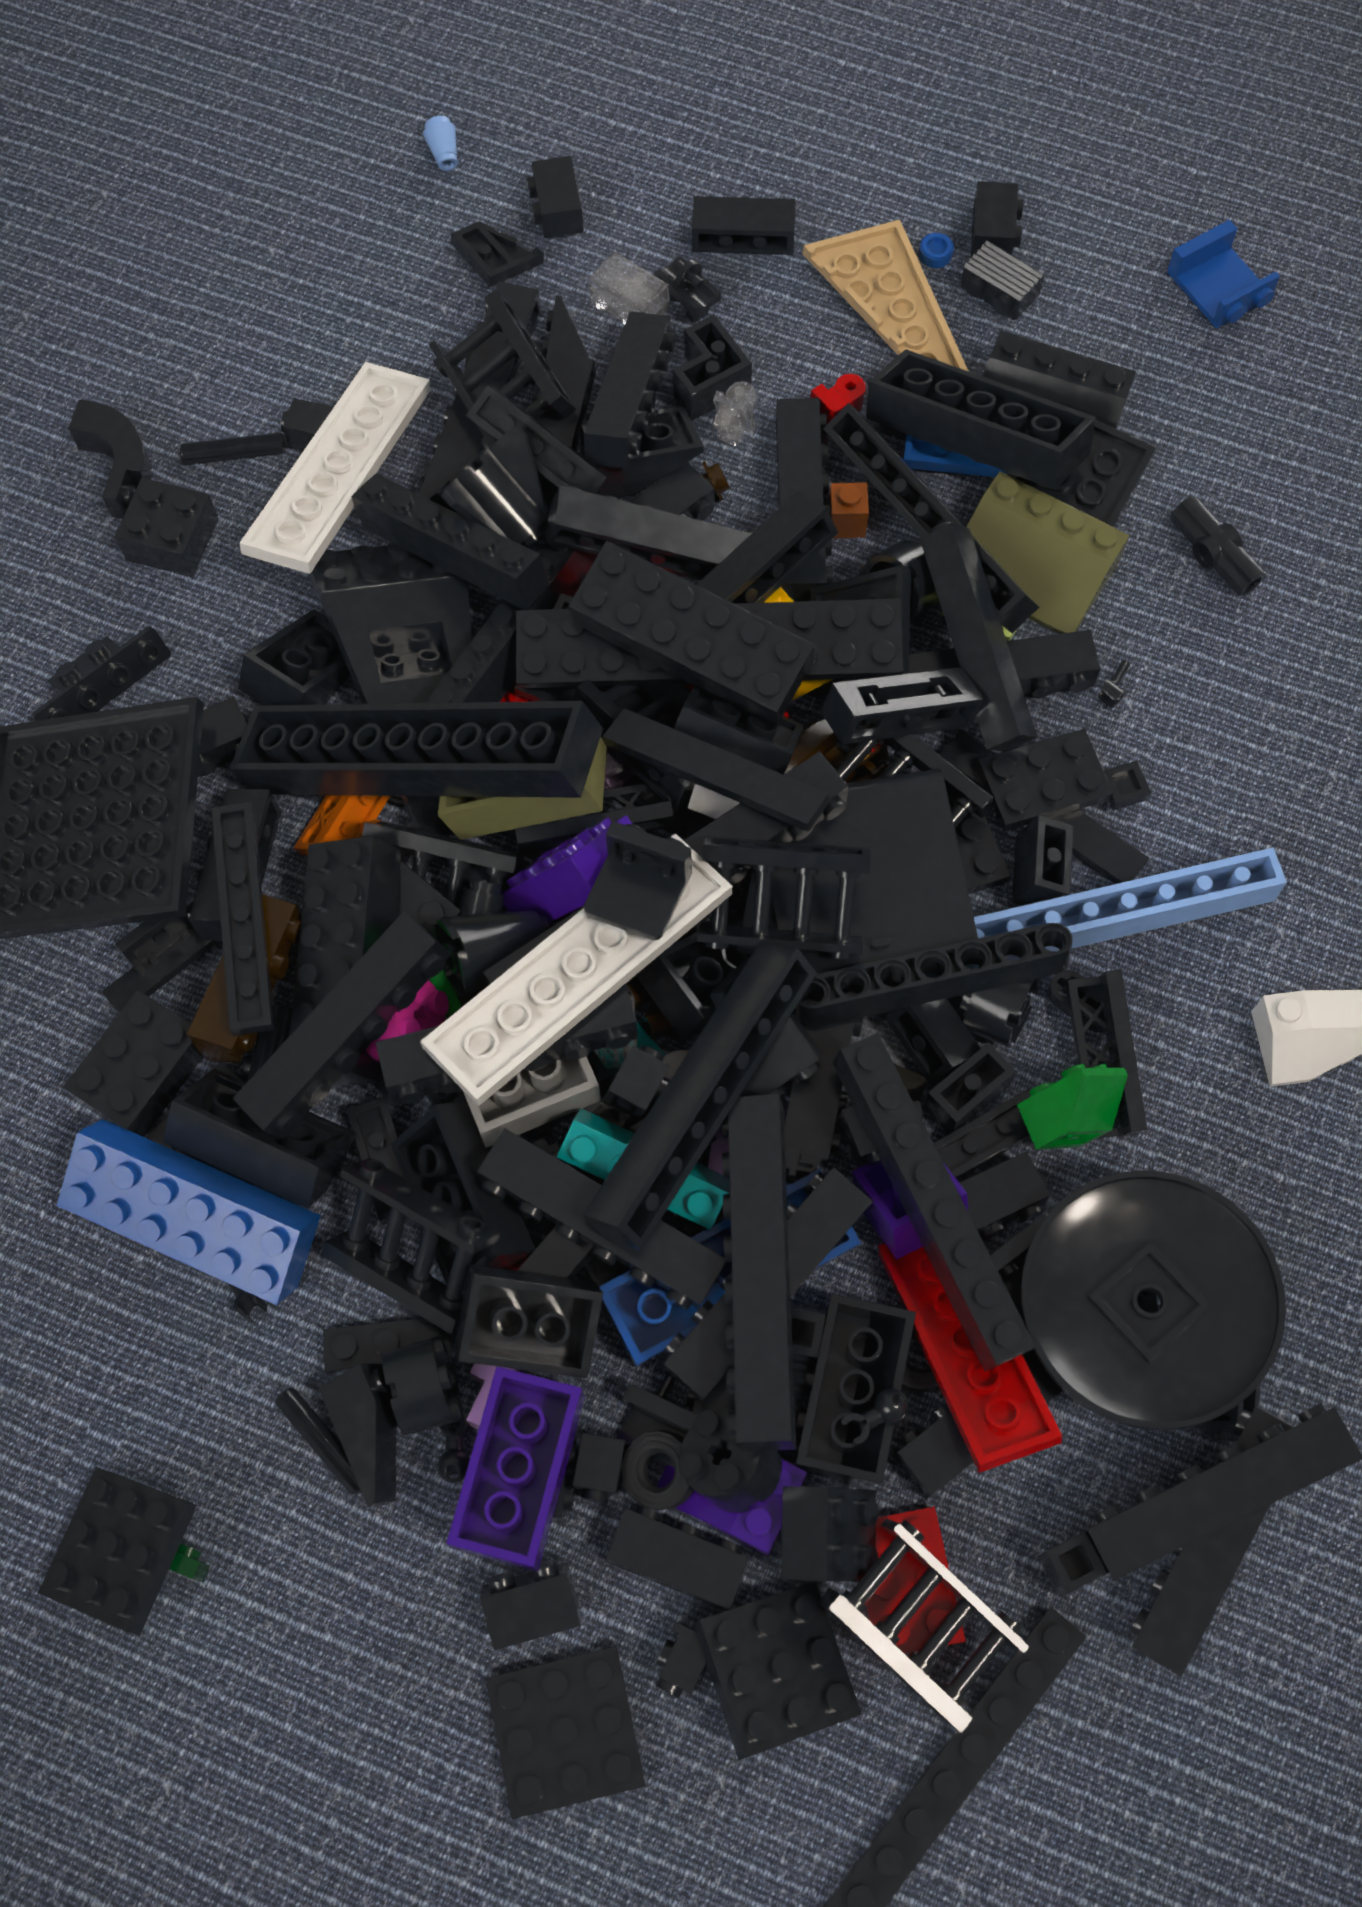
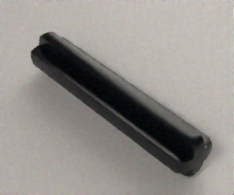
[179,432,286,465]
[275,1388,361,1495]

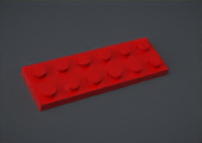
[878,1244,1062,1473]

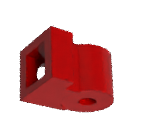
[810,374,866,424]

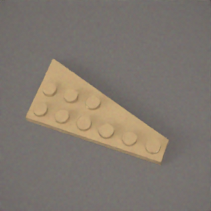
[803,220,968,371]

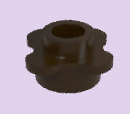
[701,461,730,501]

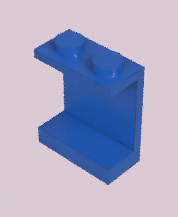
[1167,219,1280,328]

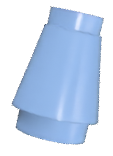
[423,116,458,171]

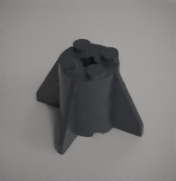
[429,424,549,546]

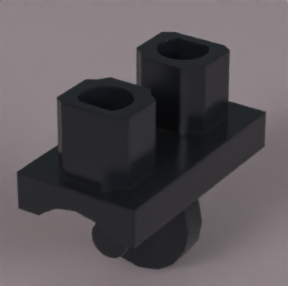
[654,256,721,322]

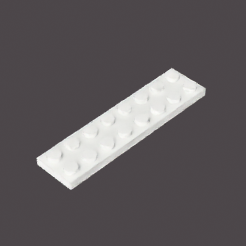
[240,362,430,574]
[420,834,732,1106]

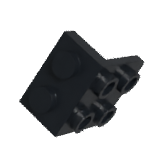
[584,821,692,940]

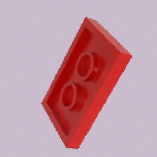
[865,1506,966,1660]

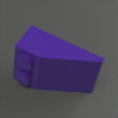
[657,1459,807,1558]

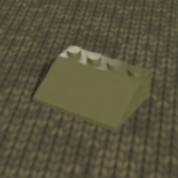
[967,471,1130,634]

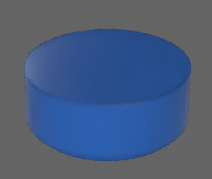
[919,233,954,268]

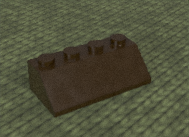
[187,894,302,1063]

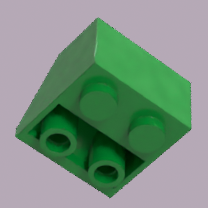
[1017,1064,1128,1150]

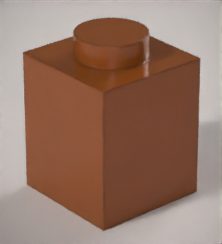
[829,483,869,538]

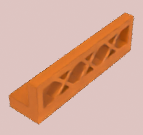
[293,795,390,855]

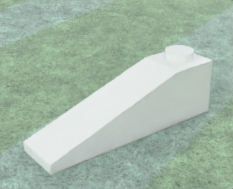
[1251,990,1362,1087]

